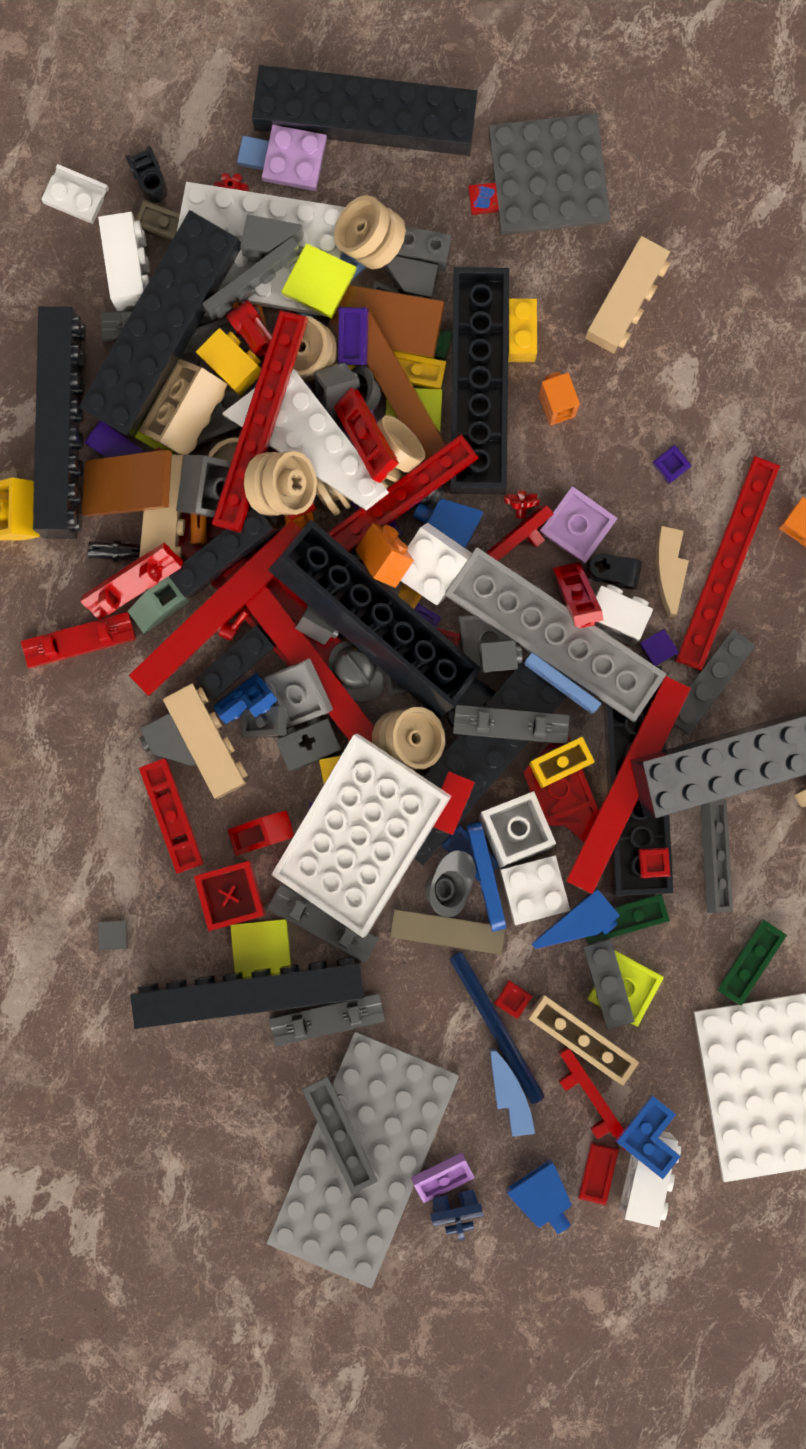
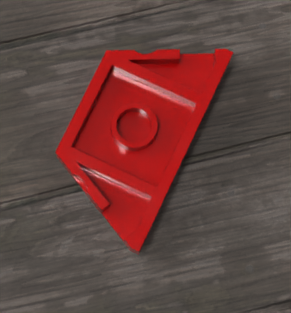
[523,735,599,828]

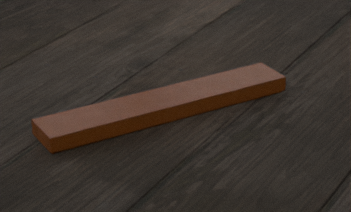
[362,305,447,462]

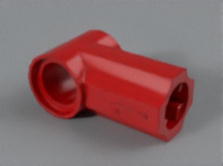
[225,299,272,357]

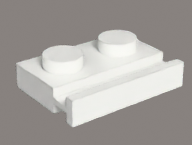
[41,164,109,224]

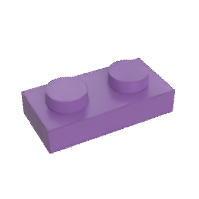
[411,1153,475,1203]

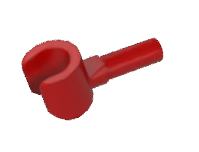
[218,609,249,641]

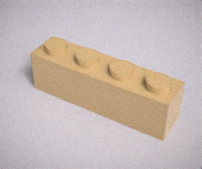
[585,236,671,354]
[139,454,185,560]
[163,683,248,799]
[527,994,639,1086]

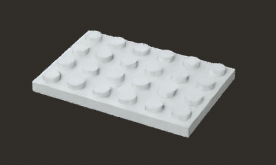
[177,182,345,317]
[271,734,451,938]
[693,993,806,1182]

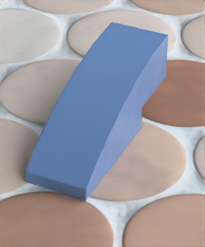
[490,1048,535,1137]

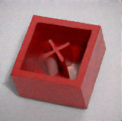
[194,861,266,931]

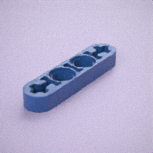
[466,821,506,932]

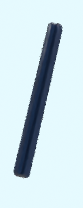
[450,951,544,1104]

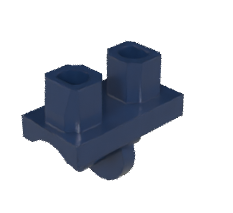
[430,1190,484,1241]

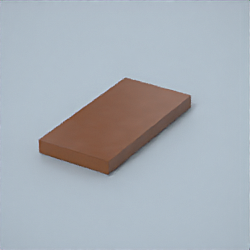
[328,285,445,358]
[82,450,172,517]

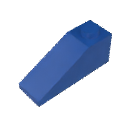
[530,889,620,949]

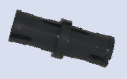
[88,540,141,563]

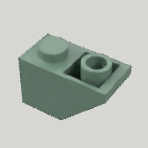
[128,576,189,634]

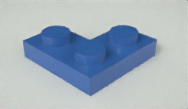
[212,672,277,724]
[616,1095,681,1179]

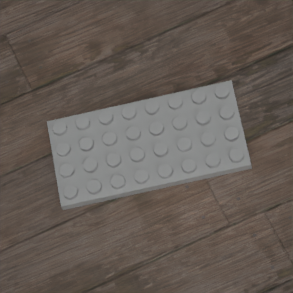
[267,1031,459,1289]

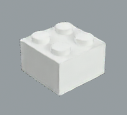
[401,523,472,605]
[594,585,653,646]
[479,791,556,869]
[499,855,570,925]

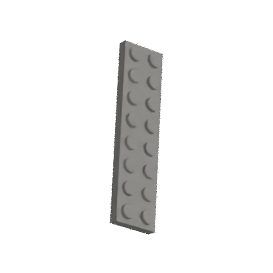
[445,548,666,722]

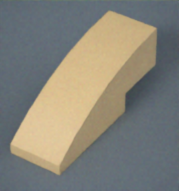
[655,526,689,618]

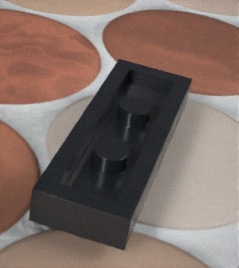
[195,625,276,701]

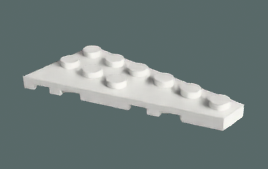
[222,368,389,510]

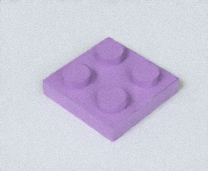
[262,125,327,191]
[539,486,617,565]

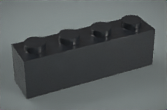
[169,509,279,598]

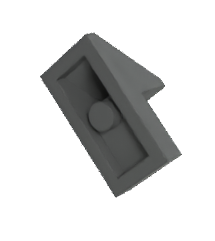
[242,706,287,737]

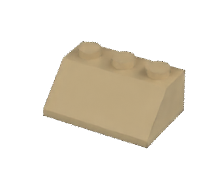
[139,359,228,456]

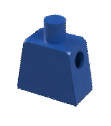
[413,499,483,549]
[506,1159,572,1234]

